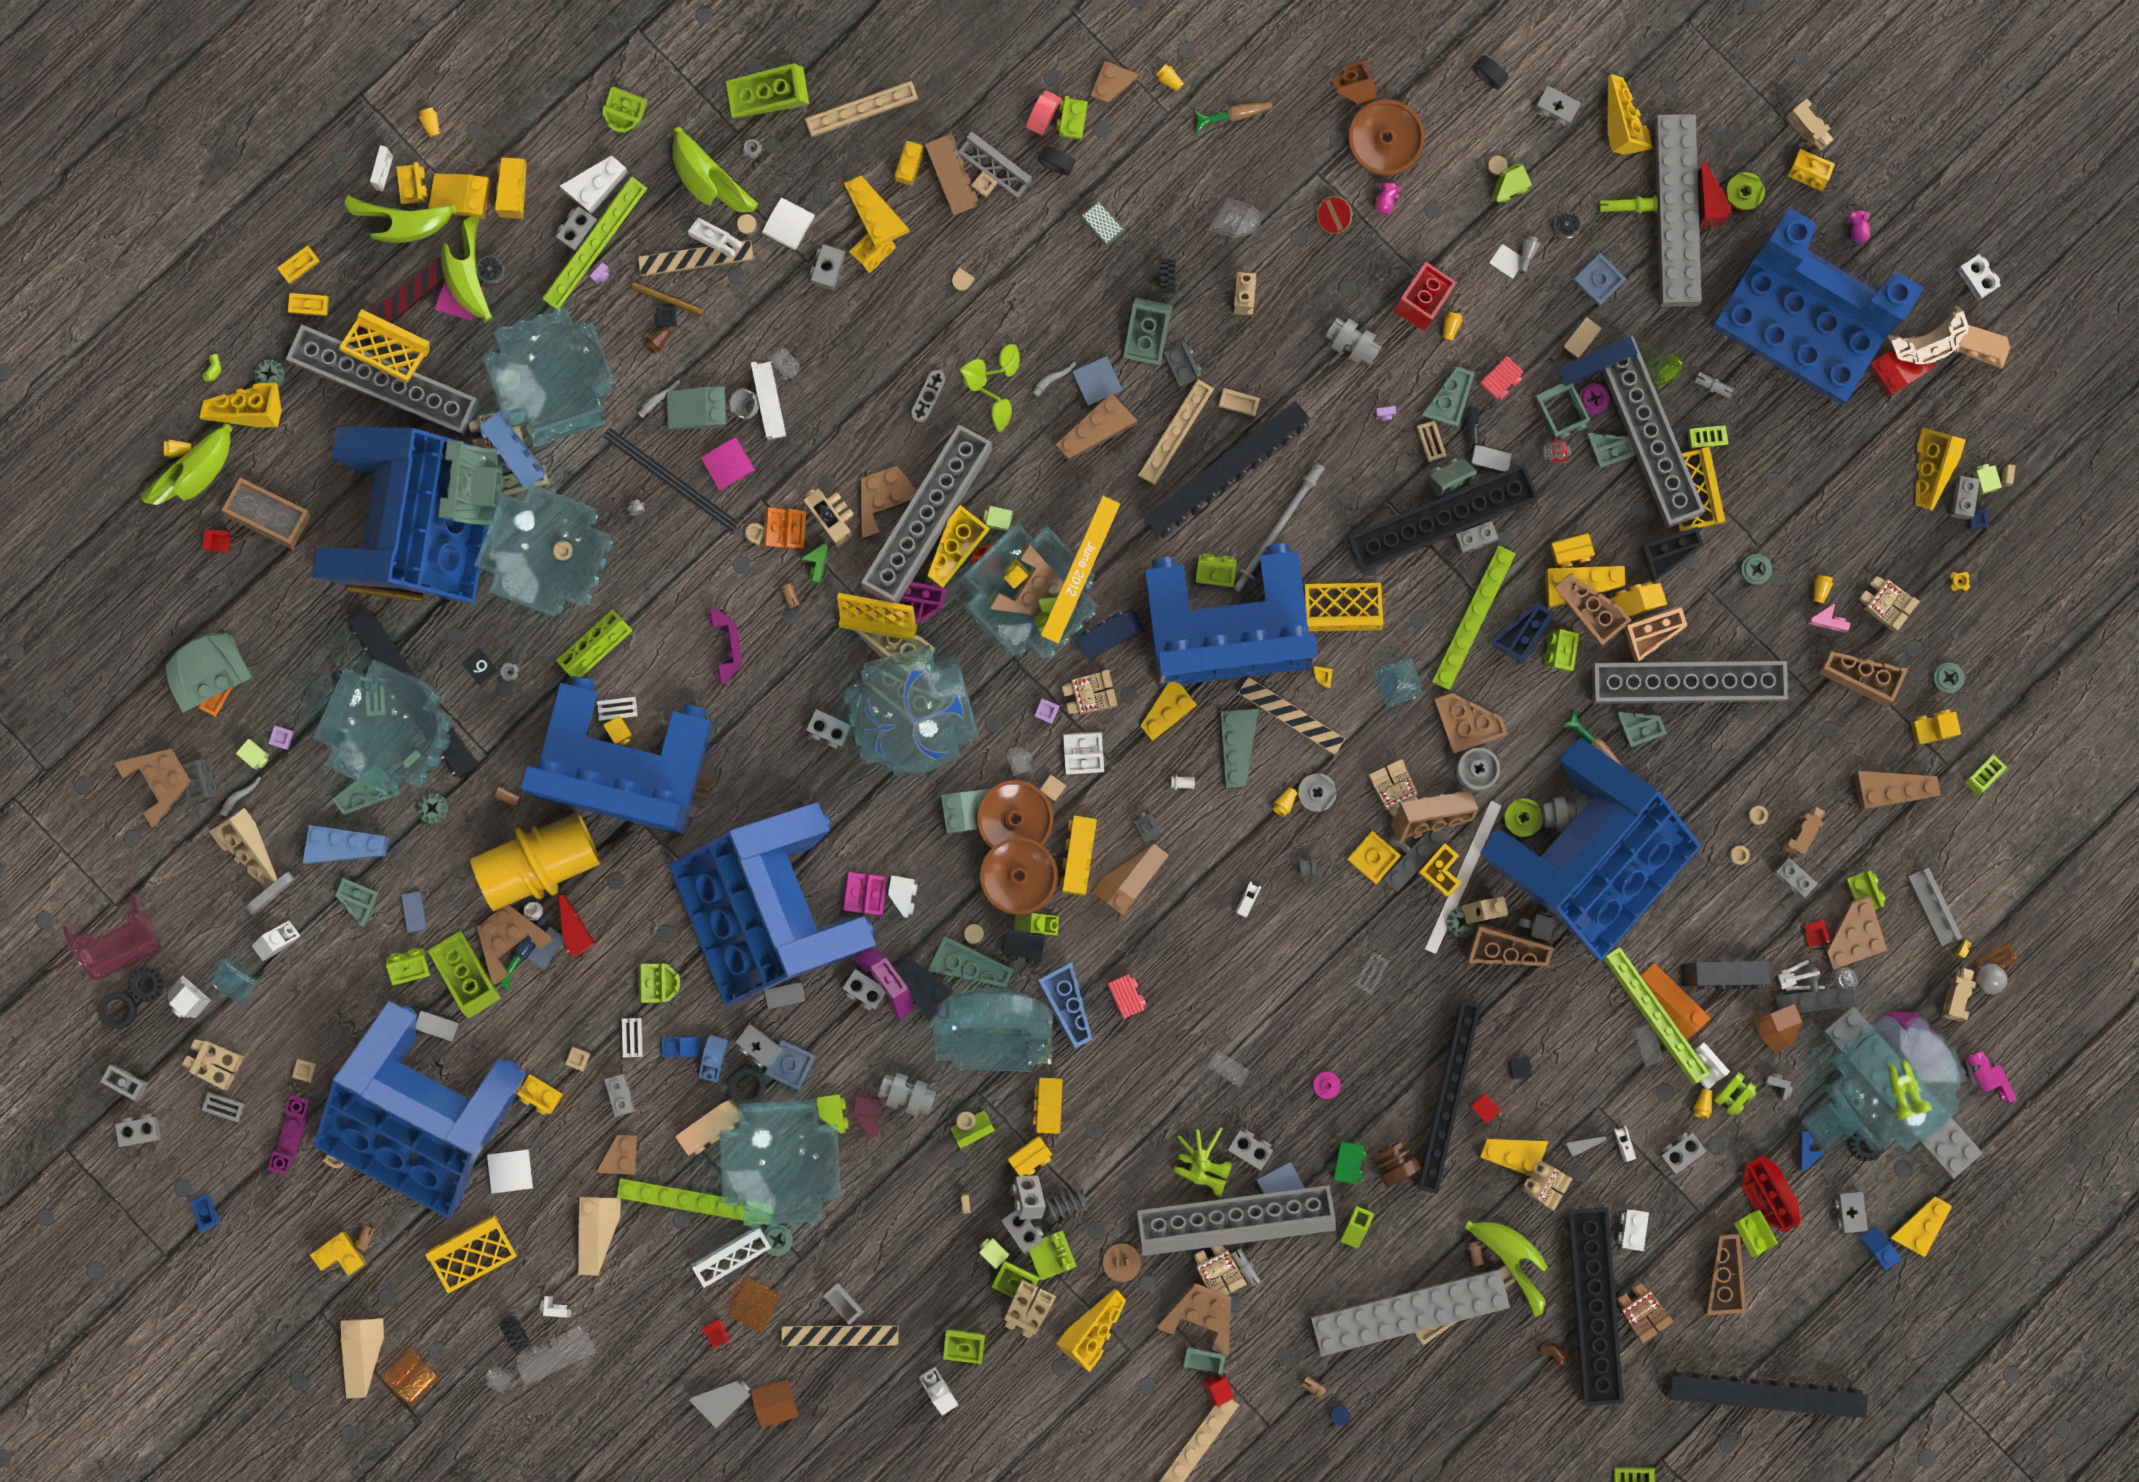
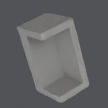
[823,1283,864,1325]

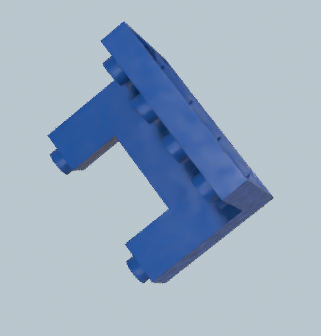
[1712,208,1923,406]
[312,427,498,603]
[1145,543,1318,687]
[521,676,713,835]
[1480,738,1701,961]
[668,802,876,1007]
[313,1001,526,1219]

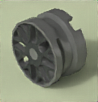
[1552,210,1581,240]
[477,255,505,285]

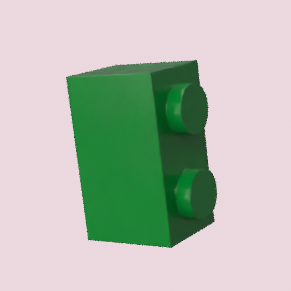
[1333,1142,1367,1184]

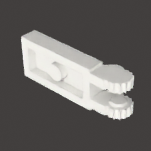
[688,218,742,257]

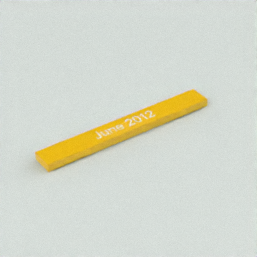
[1040,496,1120,644]

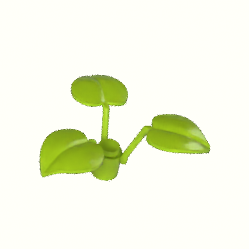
[959,344,1020,432]

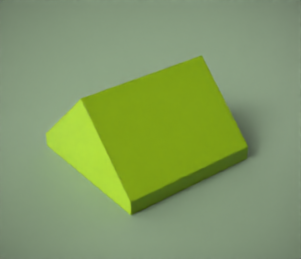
[992,1260,1040,1298]
[943,1329,985,1364]

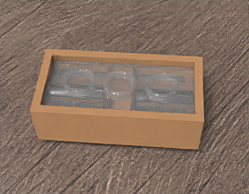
[221,478,311,550]

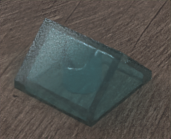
[211,959,260,1006]

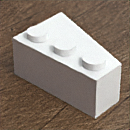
[560,156,628,215]
[167,975,211,1018]

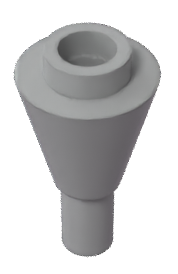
[1519,236,1541,272]

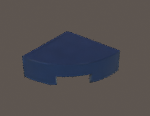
[1969,508,1989,530]

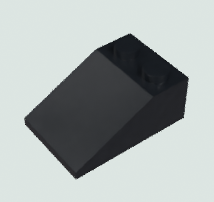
[1003,929,1046,964]

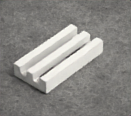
[597,697,638,721]
[622,1018,643,1057]

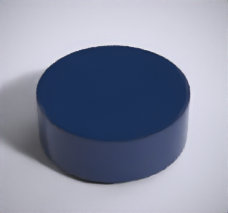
[1330,1406,1350,1426]

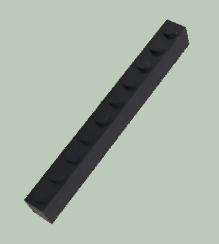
[349,608,480,778]
[1417,1000,1481,1194]

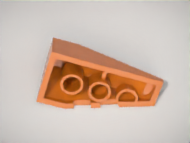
[1641,963,1711,1040]

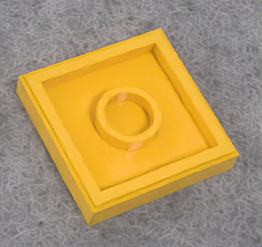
[1347,831,1401,885]

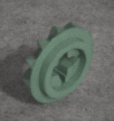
[254,359,285,387]
[1741,554,1772,585]
[1933,663,1965,693]
[417,793,448,824]
[1447,907,1478,937]
[762,1225,793,1256]

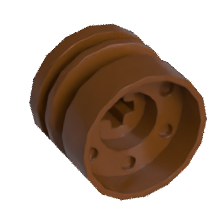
[1370,1139,1421,1187]

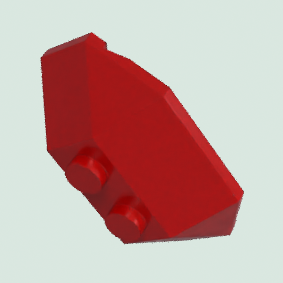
[1742,1155,1801,1232]

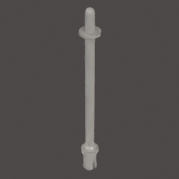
[1234,462,1325,592]

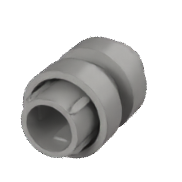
[1325,318,1382,365]
[1542,795,1591,832]
[878,1073,936,1117]

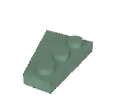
[1422,367,1475,428]
[332,764,402,815]

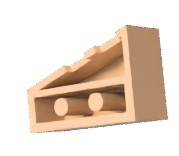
[1953,325,2010,369]
[1624,607,1687,662]
[675,1098,745,1156]

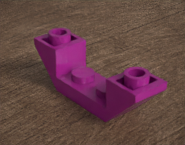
[708,608,743,685]
[854,948,915,1020]
[268,1095,309,1175]

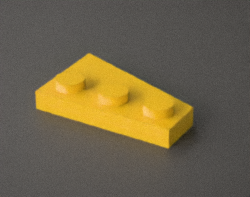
[1890,1196,1952,1257]

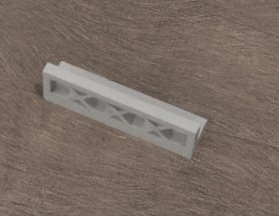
[958,131,1032,199]
[1907,868,1963,947]

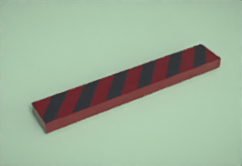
[356,255,444,343]

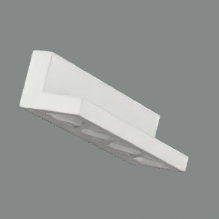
[751,362,786,440]
[692,1225,771,1288]

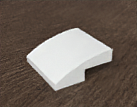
[762,198,815,251]
[1063,731,1104,774]
[487,1150,533,1193]

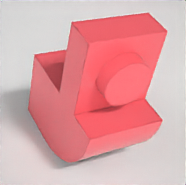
[1026,90,1062,136]

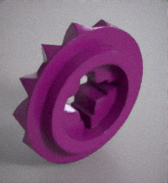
[1579,384,1610,414]

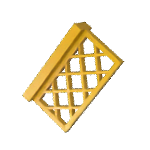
[339,309,430,383]
[1679,447,1726,532]
[1305,583,1383,631]
[837,593,918,641]
[425,1214,517,1293]

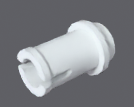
[1171,775,1195,790]

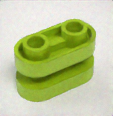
[1714,1071,1757,1116]

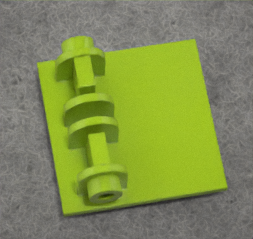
[1029,1230,1077,1280]

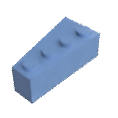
[479,411,546,489]
[303,825,389,864]
[1036,962,1092,1050]

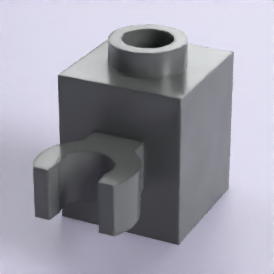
[1134,812,1161,843]
[1518,912,1556,942]

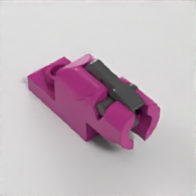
[1965,1050,2017,1103]

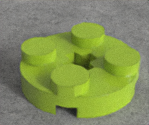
[1726,172,1765,211]
[1504,799,1543,837]

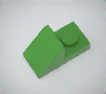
[801,544,828,584]

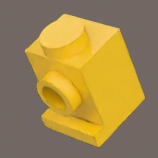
[1002,559,1029,589]

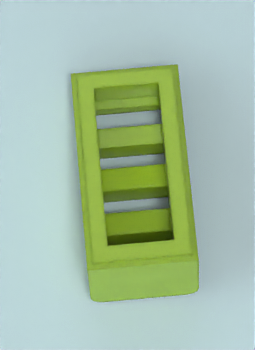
[1688,426,1728,450]
[1965,754,2007,796]
[1614,1467,1655,1482]

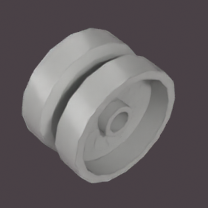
[1456,748,1500,792]

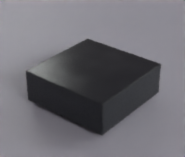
[657,306,677,328]
[1510,1057,1532,1079]

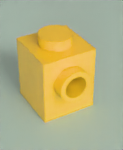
[603,715,633,747]

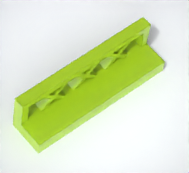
[556,609,633,678]

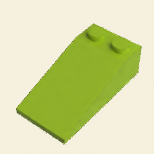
[726,64,809,118]
[428,930,501,1019]

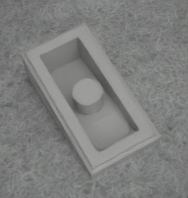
[1470,445,1512,472]
[765,982,806,1009]
[416,1011,459,1042]
[1564,1136,1607,1157]

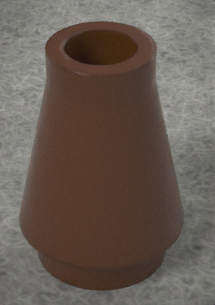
[644,326,672,354]

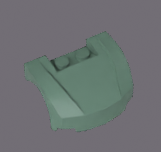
[439,441,503,525]
[165,633,253,713]

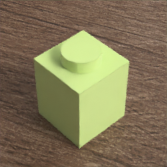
[1973,464,2002,495]
[983,506,1013,532]
[236,739,269,770]
[979,1238,1010,1269]

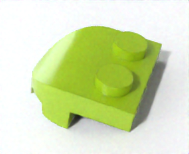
[603,87,648,132]
[638,963,680,1003]

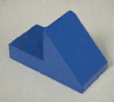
[662,1037,701,1057]
[1799,1131,1825,1171]
[191,1193,222,1232]

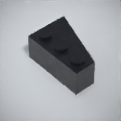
[1640,527,1704,583]
[896,956,953,1022]

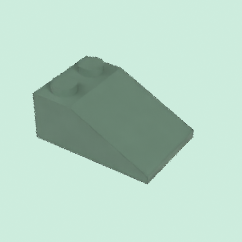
[1123,298,1173,365]
[667,386,726,430]
[1428,458,1477,498]
[941,789,990,835]

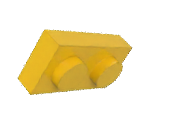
[278,245,320,284]
[288,293,329,316]

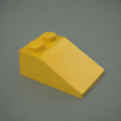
[429,173,491,219]

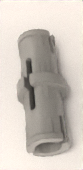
[1694,372,1734,399]
[1230,1248,1261,1287]

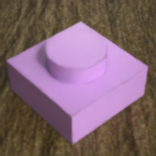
[590,262,610,285]
[1375,406,1396,421]
[1034,699,1060,724]
[269,725,294,750]

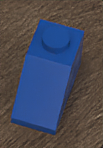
[1859,1226,1902,1270]

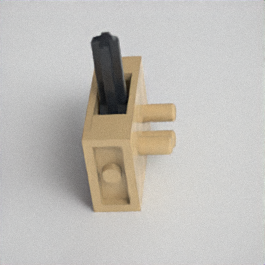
[804,489,853,548]

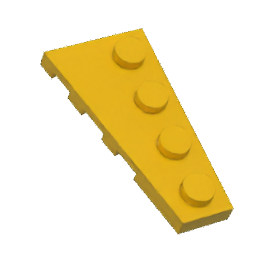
[844,176,910,248]

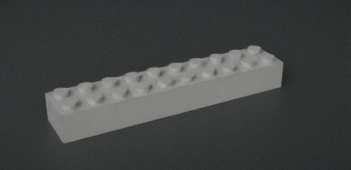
[1654,114,1701,307]
[286,324,480,437]
[1597,336,1705,529]
[861,424,992,604]
[1592,661,1788,704]
[1821,1006,1982,1179]
[1137,1185,1336,1256]
[1311,1269,1510,1356]

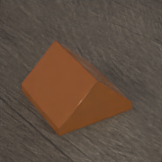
[751,1379,799,1428]

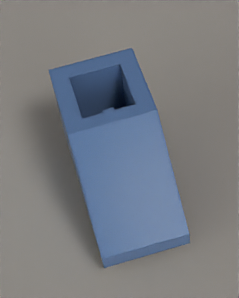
[699,1035,728,1082]

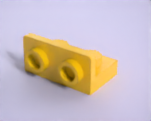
[1788,149,1835,191]
[397,162,427,205]
[849,234,896,273]
[517,1074,563,1115]

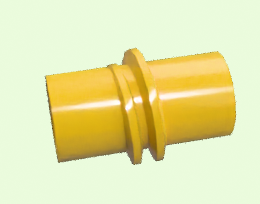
[470,812,601,911]

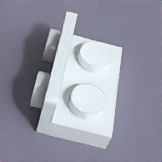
[1694,1043,1730,1089]
[1617,1209,1649,1251]
[540,1296,571,1317]

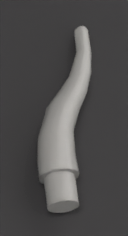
[1032,362,1076,397]
[637,380,680,418]
[220,777,261,817]

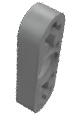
[912,370,945,423]
[246,872,295,915]

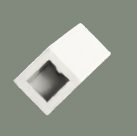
[888,876,918,918]
[252,921,300,961]
[919,1367,958,1415]

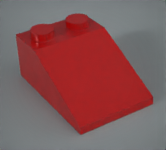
[1697,162,1731,227]
[1393,262,1457,331]
[1868,336,1935,398]
[559,894,597,957]

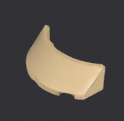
[1887,306,1969,364]

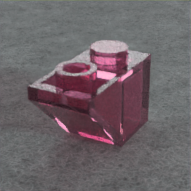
[853,1096,883,1139]

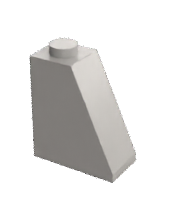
[689,1380,751,1428]

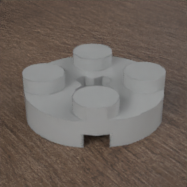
[1298,774,1336,812]

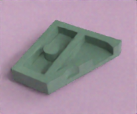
[1587,433,1636,469]
[1617,712,1667,748]
[335,878,379,927]

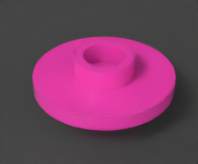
[1313,1072,1341,1099]

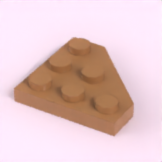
[1434,693,1508,754]
[1826,896,1887,970]

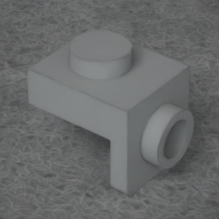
[1764,1073,1793,1101]

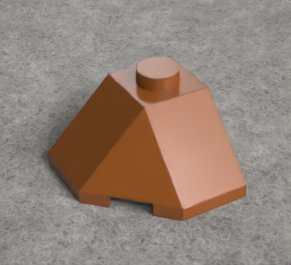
[1332,61,1377,104]
[1754,1004,1803,1052]

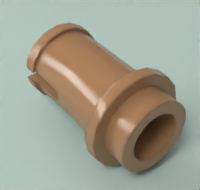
[781,583,800,609]
[494,786,520,807]
[355,1225,375,1251]
[1467,1241,1485,1267]
[1301,1376,1327,1399]

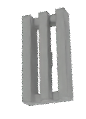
[202,1092,245,1122]

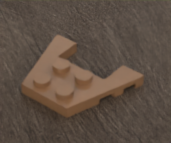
[861,466,917,539]
[988,543,1064,615]
[114,749,191,828]
[477,905,554,985]
[1157,1283,1231,1356]

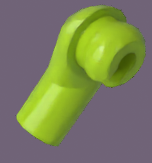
[202,354,221,382]

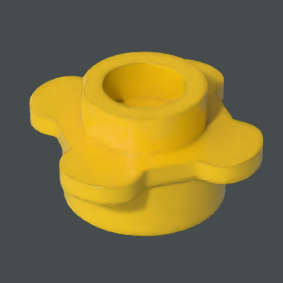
[1950,572,1970,591]

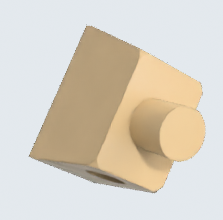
[1462,896,1508,924]

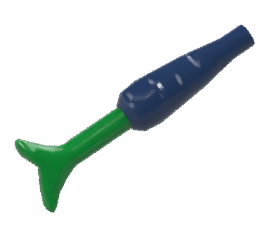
[500,916,548,991]

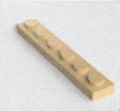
[1159,1400,1239,1482]

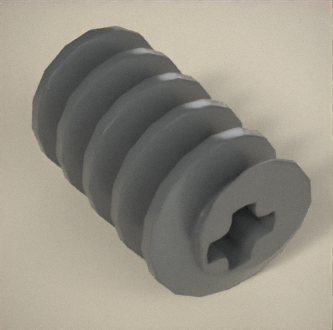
[1045,1189,1088,1221]

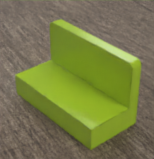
[951,1111,995,1149]

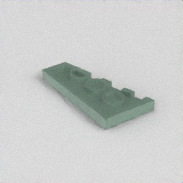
[1220,709,1259,788]
[928,936,1014,987]

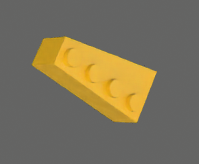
[1545,566,1625,609]
[1060,816,1097,896]

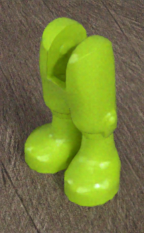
[1888,1060,1932,1120]
[1173,1154,1233,1197]

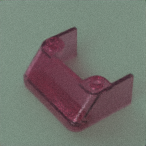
[63,893,161,980]

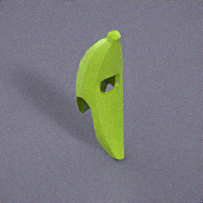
[672,127,758,213]
[344,195,457,243]
[441,216,492,323]
[140,423,233,505]
[1465,1220,1548,1317]

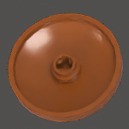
[1348,100,1425,176]
[976,780,1053,849]
[980,837,1058,915]

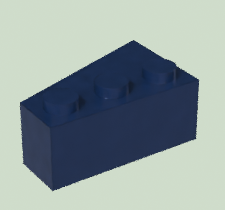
[1490,603,1554,665]
[1077,610,1146,660]

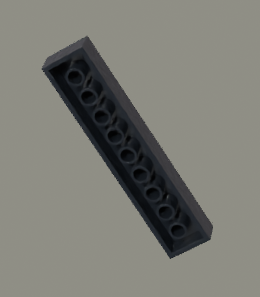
[1143,401,1310,539]
[1347,464,1539,574]
[1567,1207,1624,1406]
[1666,1371,1868,1418]

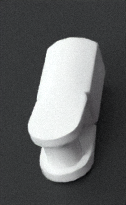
[1235,881,1261,918]
[1613,1125,1636,1162]

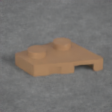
[1091,61,1139,104]
[597,1135,638,1175]

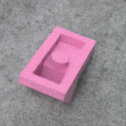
[1808,604,1850,633]

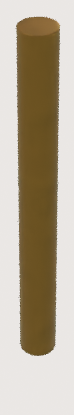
[631,282,704,317]
[347,585,424,603]

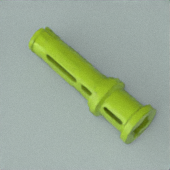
[1599,196,1658,213]

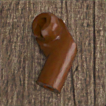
[1540,1345,1567,1366]

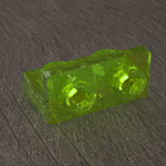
[1655,353,1683,388]

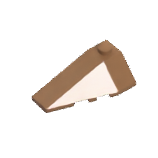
[1555,575,1632,645]
[1092,843,1169,916]

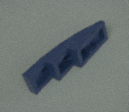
[1557,336,1638,387]

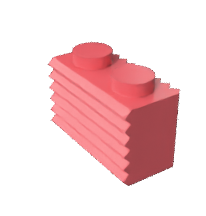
[1479,356,1523,401]
[1108,974,1146,1019]

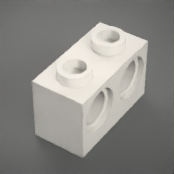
[1957,254,2001,301]

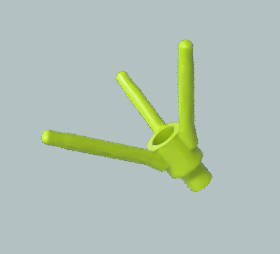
[1177,1127,1222,1171]

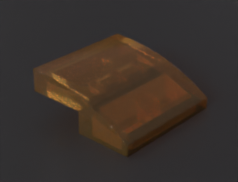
[728,1278,782,1332]
[382,1349,439,1407]

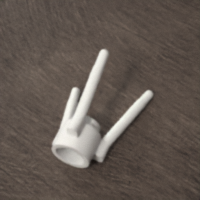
[1778,960,1825,991]

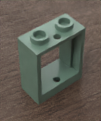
[1534,383,1590,439]

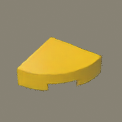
[1313,666,1333,688]
[1955,939,1971,958]

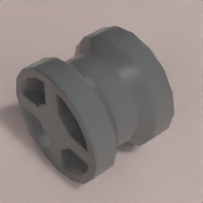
[1299,857,1316,878]

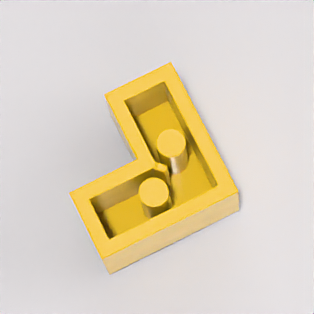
[1609,581,1668,617]
[1911,710,1961,745]
[1418,843,1461,899]
[1033,1078,1063,1134]
[310,1232,368,1275]

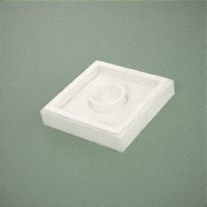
[370,145,393,192]

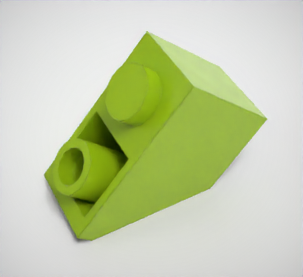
[1492,163,1532,203]
[1014,913,1059,935]
[817,1094,849,1133]
[1340,1206,1374,1249]

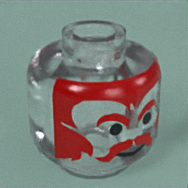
[1542,439,1571,464]

